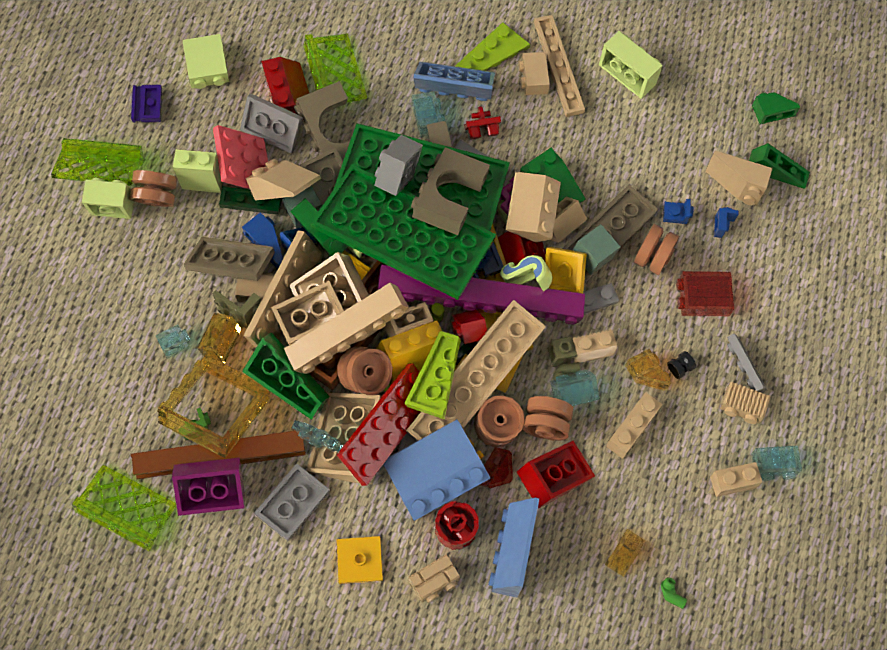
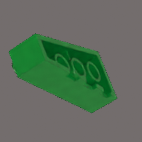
[242,332,330,420]

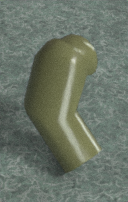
[553,362,580,383]

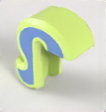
[500,255,552,292]

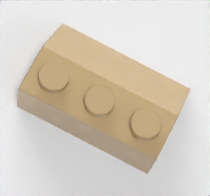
[506,172,561,242]

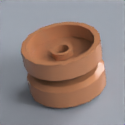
[129,170,178,207]
[634,223,680,276]
[338,346,392,395]
[474,396,524,447]
[523,396,574,441]

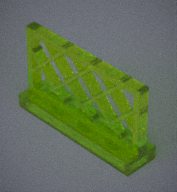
[303,34,367,102]
[51,138,144,186]
[72,465,176,551]

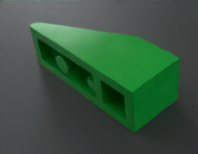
[749,143,810,189]
[290,198,349,257]

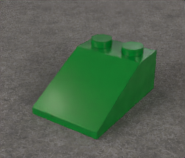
[520,147,586,203]

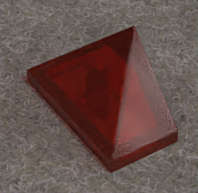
[480,447,513,489]

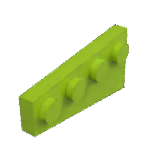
[455,22,530,71]
[405,331,461,420]

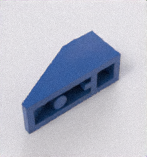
[242,212,283,270]

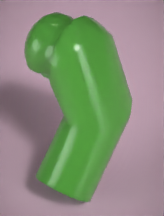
[661,577,687,609]

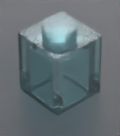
[155,324,190,359]

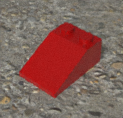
[517,440,595,509]

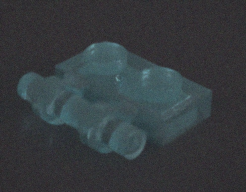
[292,420,343,452]

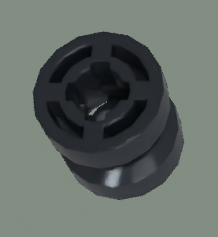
[667,351,696,379]

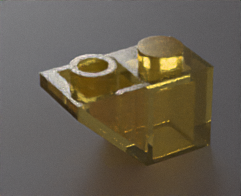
[625,349,671,391]

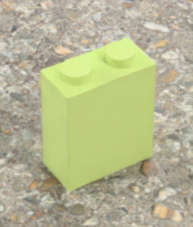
[182,34,229,89]
[172,149,223,193]

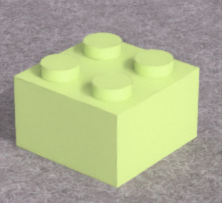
[82,178,134,219]

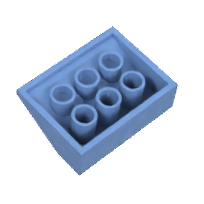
[413,61,495,101]
[384,419,490,521]
[489,498,539,598]

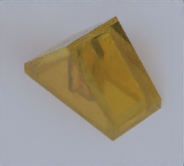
[605,529,646,577]

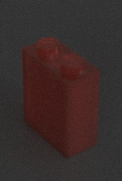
[676,271,734,316]

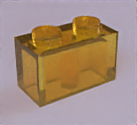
[197,313,241,364]

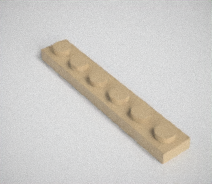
[534,15,585,117]

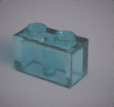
[411,91,445,137]
[550,370,600,406]
[751,446,802,481]

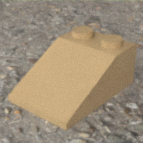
[705,150,772,205]
[246,159,321,200]
[271,281,344,345]

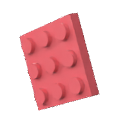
[213,125,268,189]

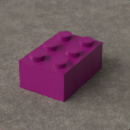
[172,458,245,516]

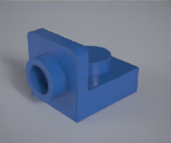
[663,199,694,224]
[714,207,739,238]

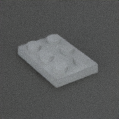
[240,94,303,153]
[254,463,330,541]

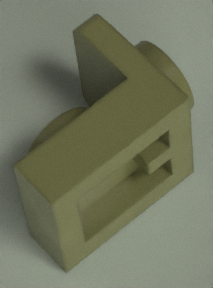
[547,337,577,367]

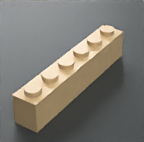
[284,283,409,374]

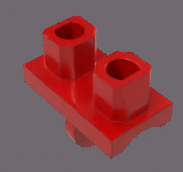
[464,106,501,139]

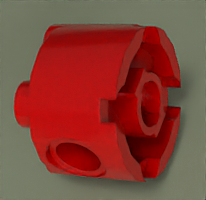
[435,501,479,550]

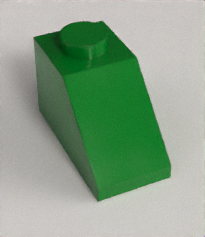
[752,92,800,125]

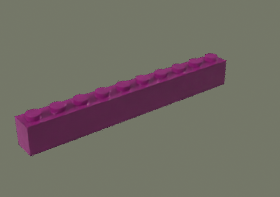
[377,265,585,325]

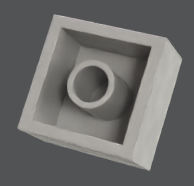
[374,135,423,196]

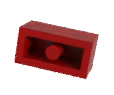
[451,310,487,344]

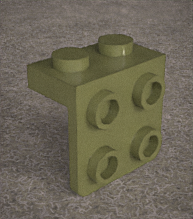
[212,290,261,329]

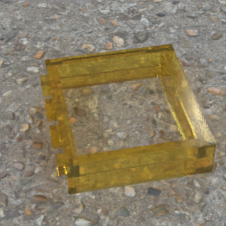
[157,354,271,458]

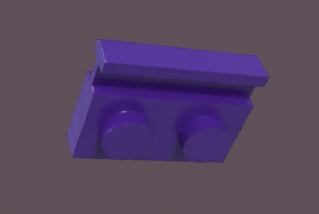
[131,84,162,123]

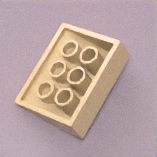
[289,252,378,344]
[306,392,382,484]

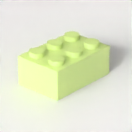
[599,31,663,99]

